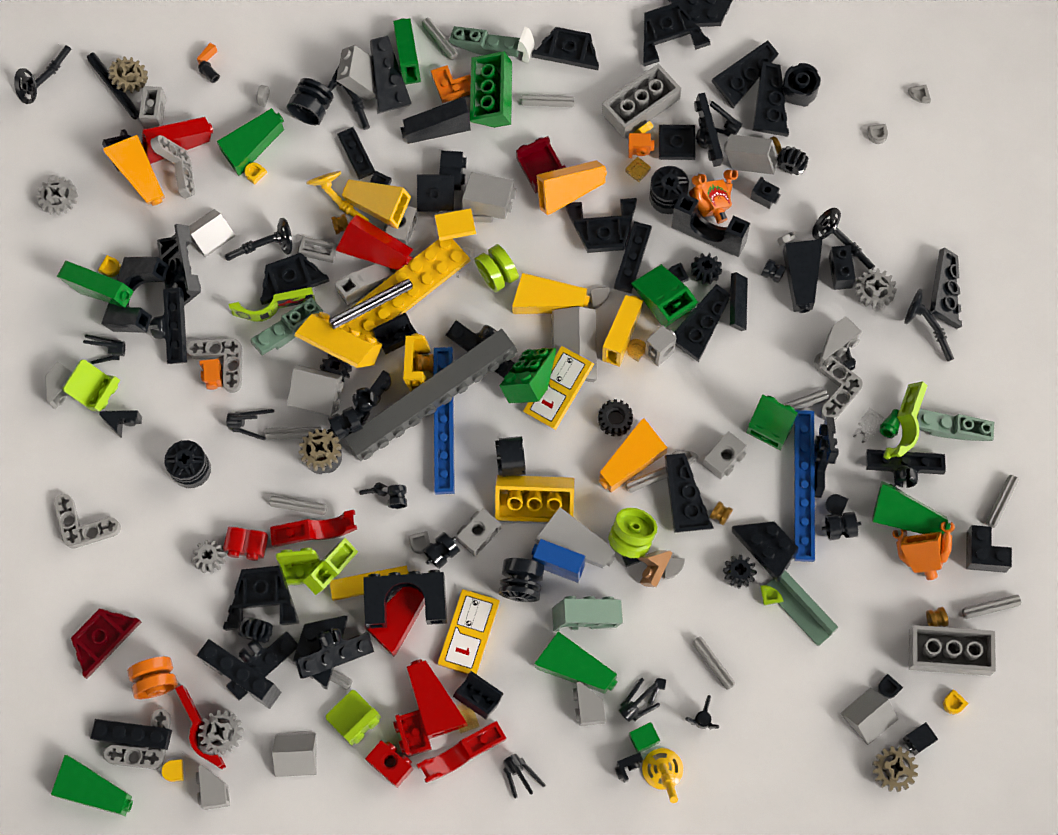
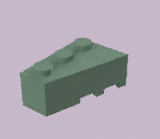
[552,596,623,631]

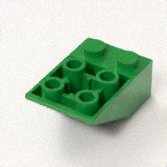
[631,264,698,328]
[499,348,556,403]
[746,394,798,450]

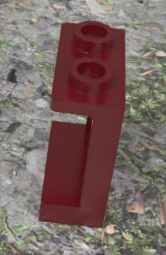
[516,136,566,194]

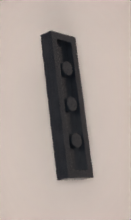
[614,221,652,294]
[90,719,172,750]

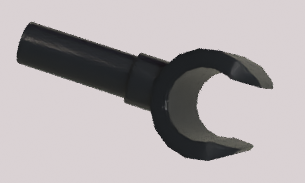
[843,348,856,371]
[359,482,388,496]
[648,678,666,705]

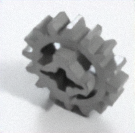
[37,176,78,215]
[855,268,897,309]
[198,710,244,755]

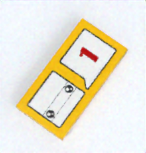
[523,346,594,430]
[438,589,500,674]

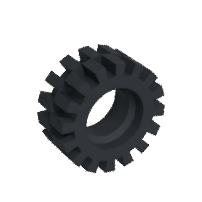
[598,399,633,437]

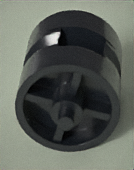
[327,406,364,440]
[822,512,861,541]
[423,532,460,569]

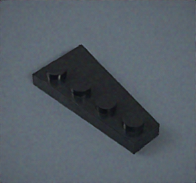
[370,35,412,114]
[712,40,779,109]
[752,62,789,137]
[929,247,962,329]
[674,284,730,362]
[664,453,714,533]

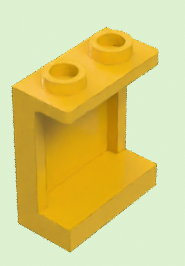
[403,334,431,392]

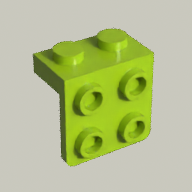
[62,360,120,412]
[276,548,320,586]
[325,690,381,746]

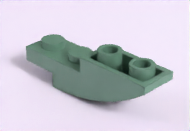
[449,26,520,57]
[251,297,323,356]
[917,409,995,441]

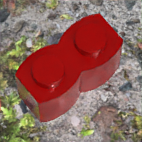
[223,527,269,561]

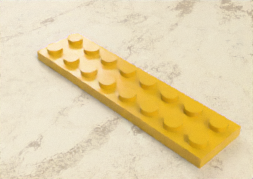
[345,238,471,337]

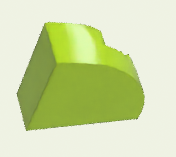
[760,585,784,606]

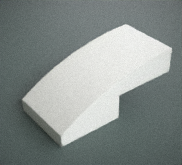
[517,27,534,63]

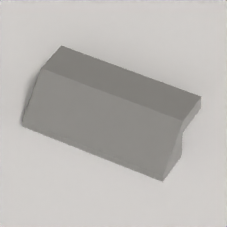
[552,307,597,382]

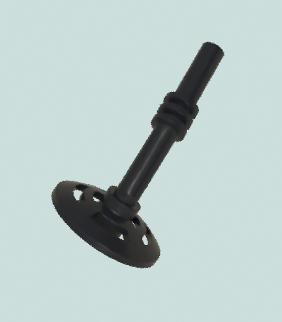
[14,45,72,104]
[327,66,370,130]
[812,207,875,270]
[225,218,292,261]
[904,289,954,362]

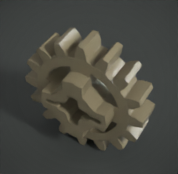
[108,56,148,93]
[299,428,342,471]
[872,746,918,792]

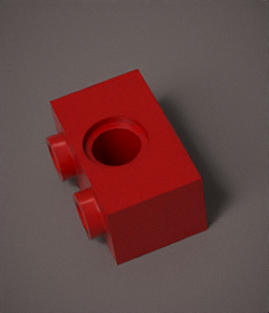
[365,740,414,788]

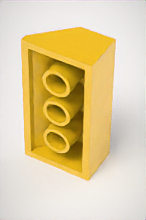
[294,312,382,368]
[495,475,575,522]

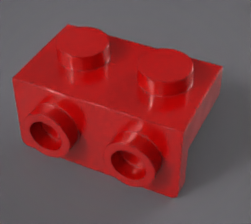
[393,710,432,757]

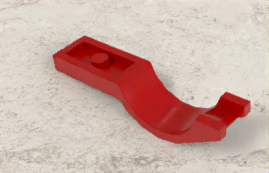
[270,510,357,547]
[175,685,226,769]
[416,721,507,783]

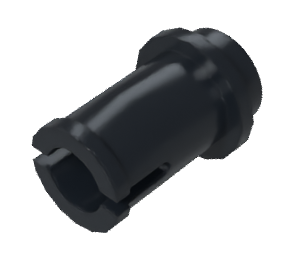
[198,61,220,83]

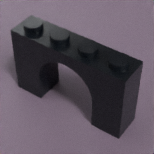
[671,193,750,257]
[101,257,169,333]
[363,570,447,629]
[196,639,282,709]

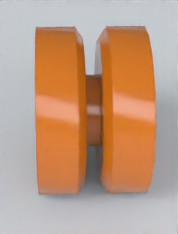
[127,656,178,700]

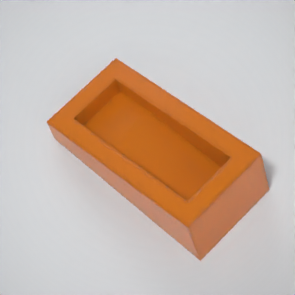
[197,43,218,64]

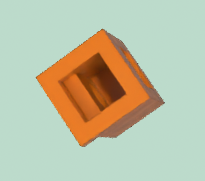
[628,133,654,158]
[199,359,223,390]

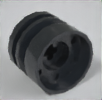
[286,78,334,126]
[649,166,689,214]
[164,440,211,488]
[499,558,544,602]

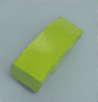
[302,538,358,595]

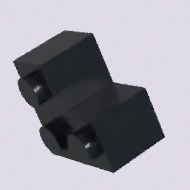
[966,525,1012,573]

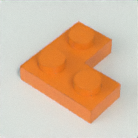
[431,65,471,103]

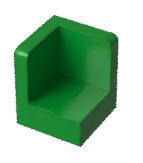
[629,722,660,753]

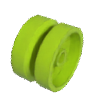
[474,244,519,292]
[608,508,658,558]

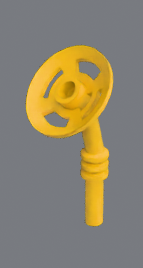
[306,171,369,221]
[642,748,683,803]

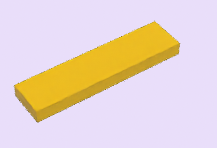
[330,565,408,601]

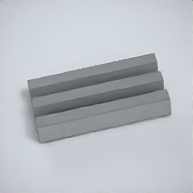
[297,236,338,263]

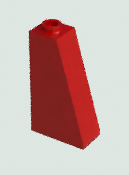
[142,117,213,164]
[336,214,413,270]
[364,587,425,657]
[407,659,468,739]

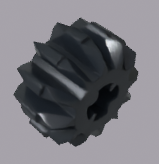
[777,146,809,175]
[690,253,722,285]
[320,353,352,382]
[723,555,757,589]
[238,617,273,643]

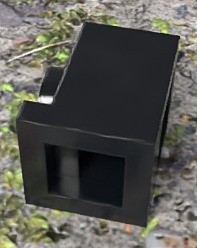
[750,177,781,209]

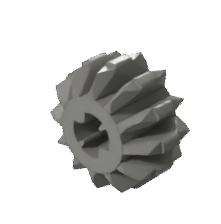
[192,540,226,574]

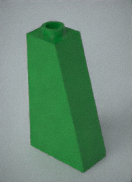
[393,18,421,85]
[217,108,284,176]
[57,260,134,307]
[872,481,950,535]
[534,631,618,694]
[51,755,133,817]

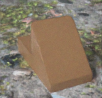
[638,550,673,587]

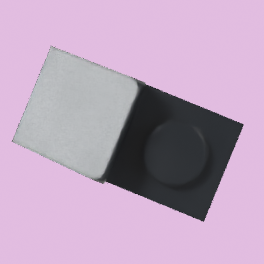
[99,410,142,438]

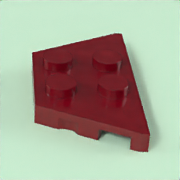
[71,608,142,679]

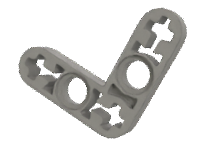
[151,135,195,199]
[187,339,242,393]
[814,353,863,420]
[55,494,121,548]
[104,709,171,769]

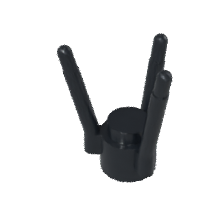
[710,101,743,137]
[83,334,126,364]
[226,409,275,440]
[618,678,660,722]
[685,695,719,730]
[503,754,546,799]

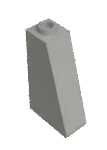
[534,507,616,568]

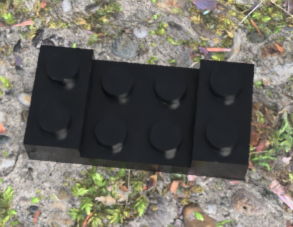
[157,224,201,306]

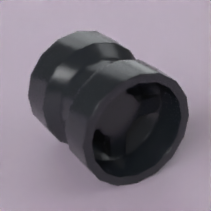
[761,259,786,283]
[387,485,407,509]

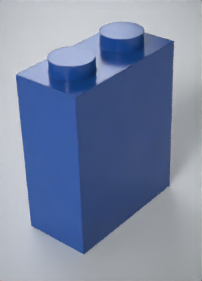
[531,539,585,583]

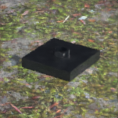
[659,125,696,160]
[417,174,454,212]

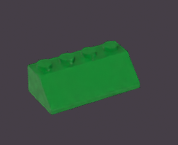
[470,51,512,128]

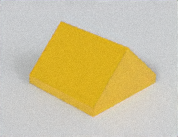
[435,208,476,241]

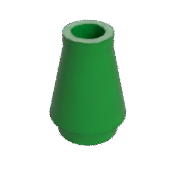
[880,409,900,438]

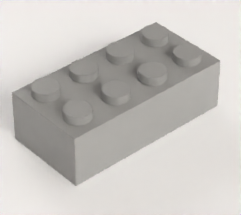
[602,63,681,139]
[909,625,996,676]

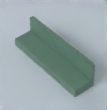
[766,570,838,646]

